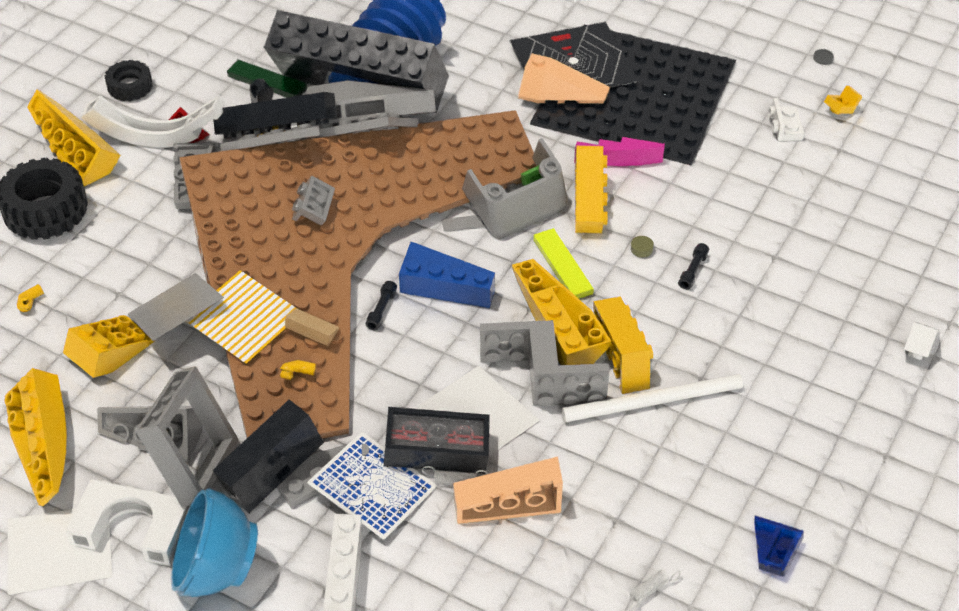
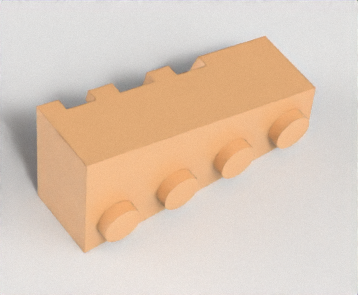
[453,457,563,524]

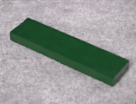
[227,59,307,98]

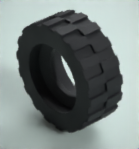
[105,60,153,101]

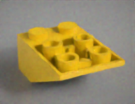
[63,315,155,378]

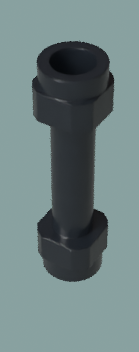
[678,243,710,290]
[365,281,397,331]

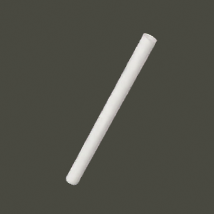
[562,374,743,423]

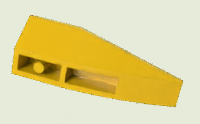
[512,259,612,365]
[4,368,67,506]

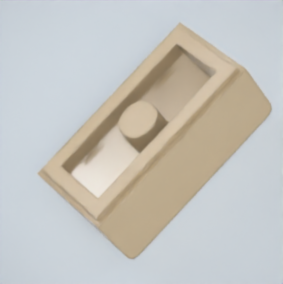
[285,308,339,346]

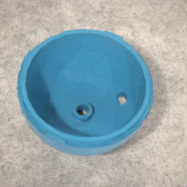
[171,488,258,597]

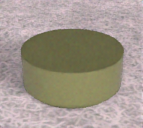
[631,236,654,257]

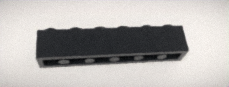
[213,92,337,139]

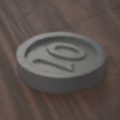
[813,49,834,65]

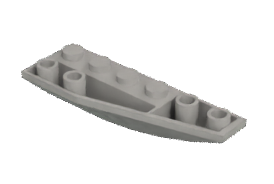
[306,81,436,128]

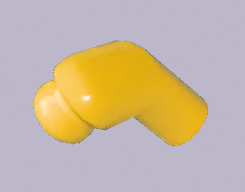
[280,360,316,380]

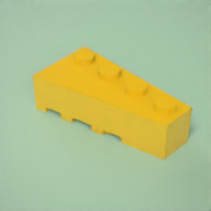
[593,296,653,394]

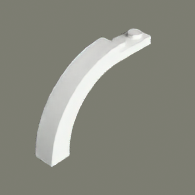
[81,95,225,148]

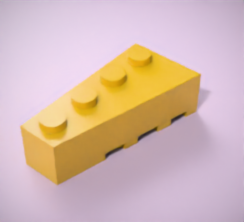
[575,146,608,233]

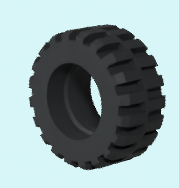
[0,158,88,240]

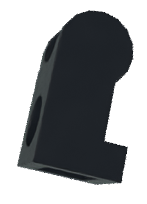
[250,78,274,103]

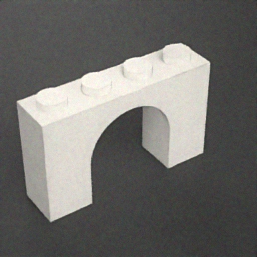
[66,479,190,566]

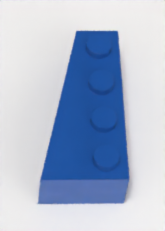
[399,241,495,308]

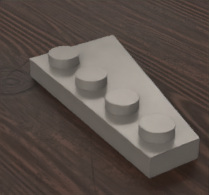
[173,142,216,209]
[277,444,369,509]

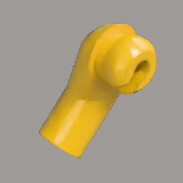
[17,284,44,312]

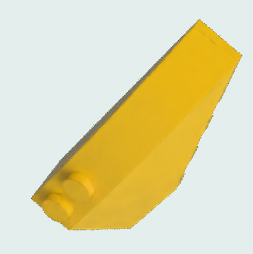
[27,89,121,187]

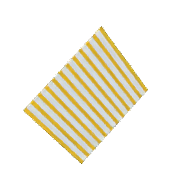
[186,270,296,364]

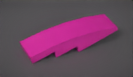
[574,137,665,166]

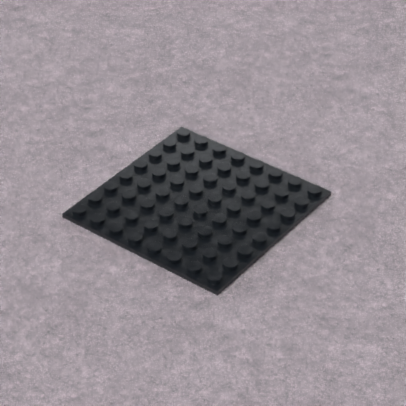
[530,24,736,165]

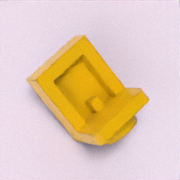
[824,86,862,115]

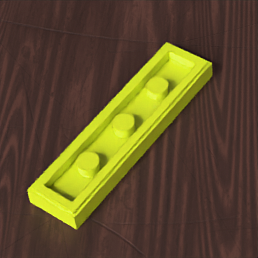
[533,228,594,299]

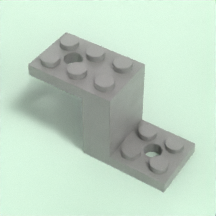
[480,320,609,406]

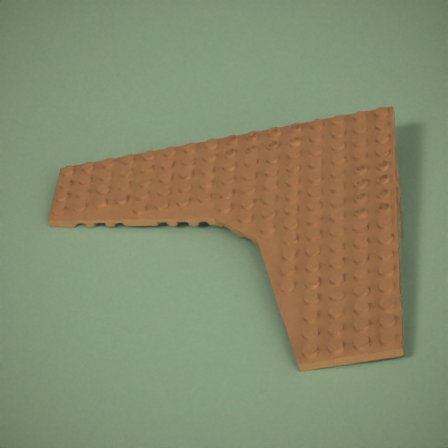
[179,110,537,439]

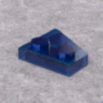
[754,515,804,577]

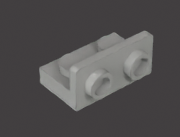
[292,176,335,226]

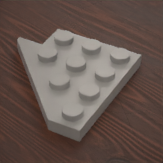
[314,113,419,138]
[220,124,320,151]

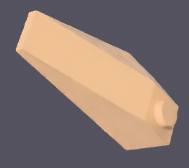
[518,54,610,104]

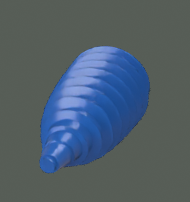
[328,0,446,84]

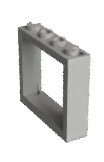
[135,366,239,507]

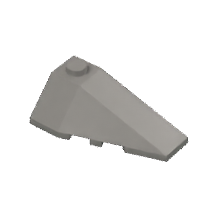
[97,406,202,460]

